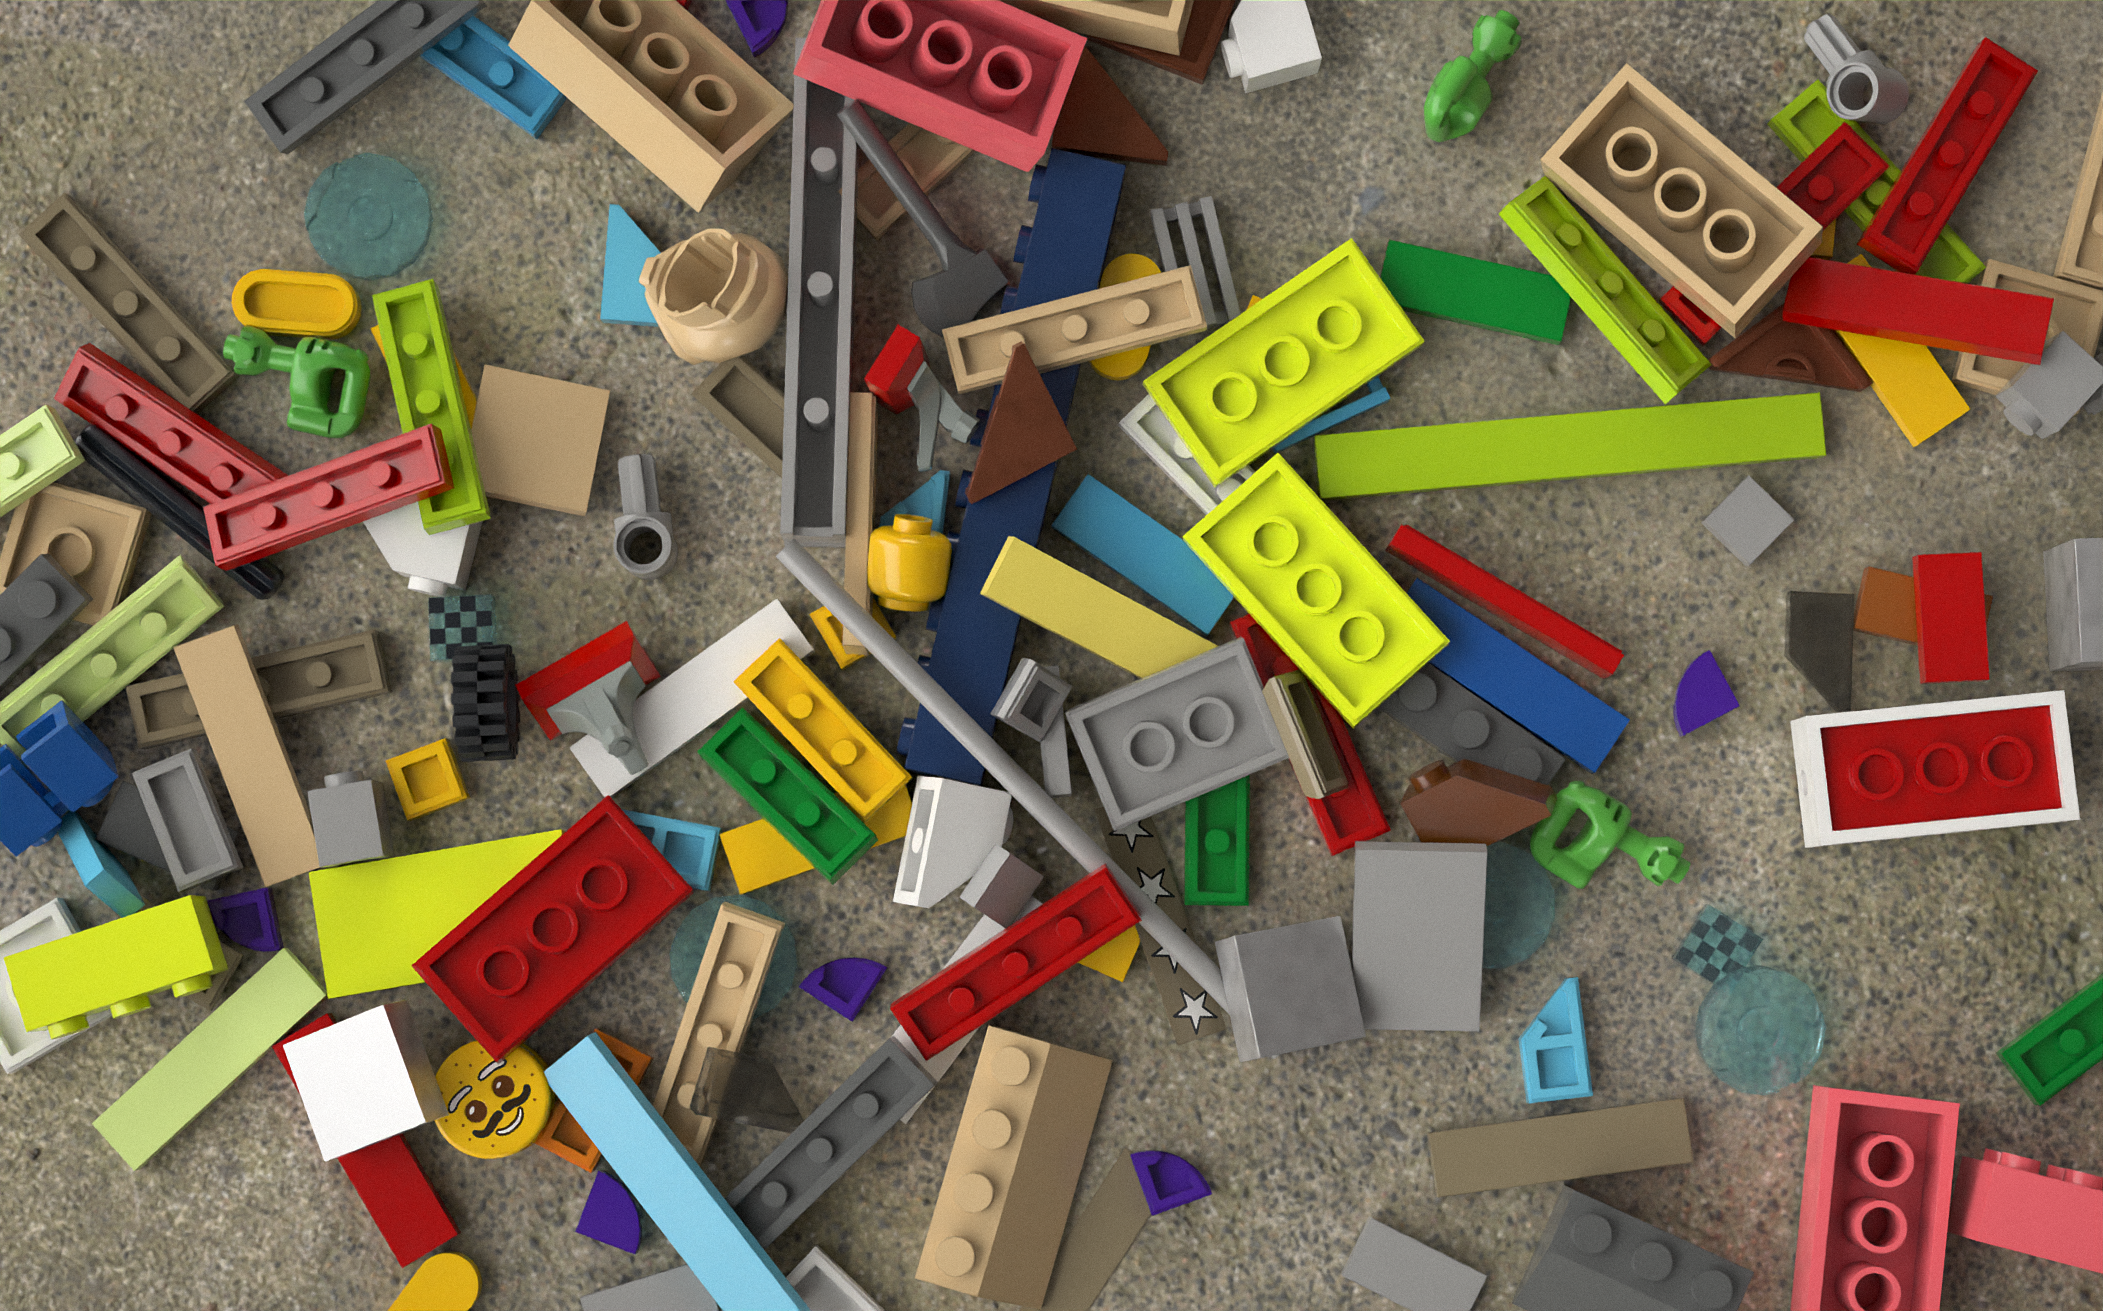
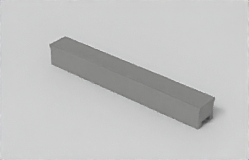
[780,38,861,548]

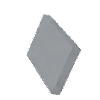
[1064,637,1289,831]
[1351,841,1487,1032]

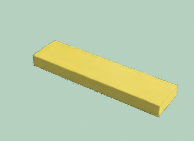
[980,536,1218,679]

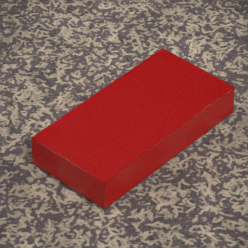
[1912,552,1990,684]

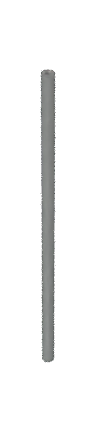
[775,538,1281,1059]

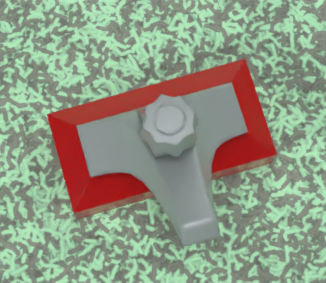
[864,324,980,472]
[515,621,661,775]

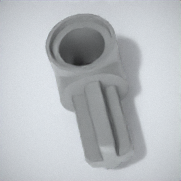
[1804,14,1909,124]
[614,454,678,580]

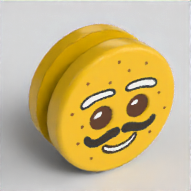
[434,1040,557,1159]

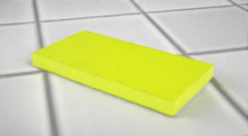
[1142,238,1425,488]
[1183,453,1450,729]
[309,829,565,999]

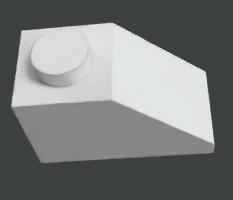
[1221,0,1322,93]
[363,502,483,598]
[893,776,1013,908]

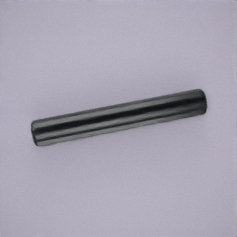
[74,424,285,600]

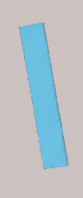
[544,1032,811,1311]

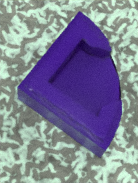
[725,0,789,58]
[1673,650,1740,737]
[207,887,284,952]
[799,957,888,1022]
[1130,1150,1212,1216]
[575,1170,642,1255]

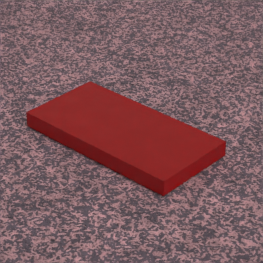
[411,795,694,1064]

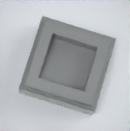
[1701,475,1795,567]
[959,844,1044,928]

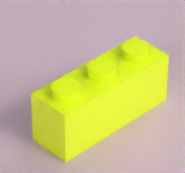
[3,895,228,1040]

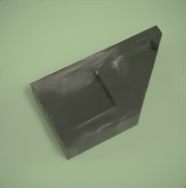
[1784,591,1854,713]
[689,1046,804,1133]

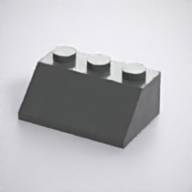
[1512,1185,1754,1311]

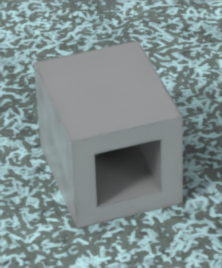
[1995,331,2103,439]
[307,770,395,868]

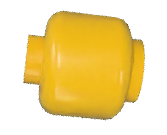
[867,514,952,612]

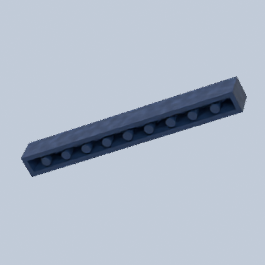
[896,148,1126,787]

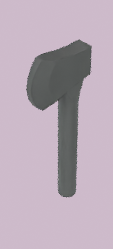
[837,99,1009,338]

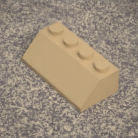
[508,0,794,213]
[915,1024,1113,1309]

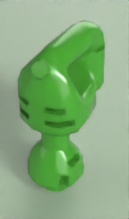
[1424,10,1522,143]
[223,325,371,438]
[1530,781,1691,889]

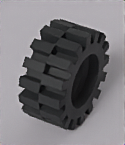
[451,644,521,762]

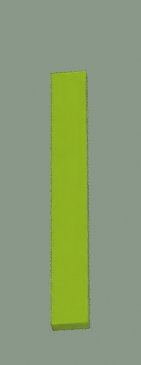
[1313,392,1826,501]

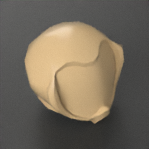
[639,229,788,365]

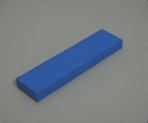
[1407,578,1630,774]

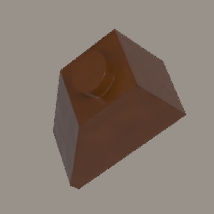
[1400,759,1557,846]

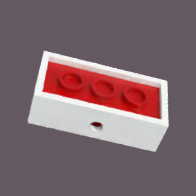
[1790,690,2080,848]

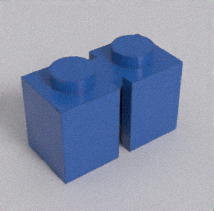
[0,700,119,857]

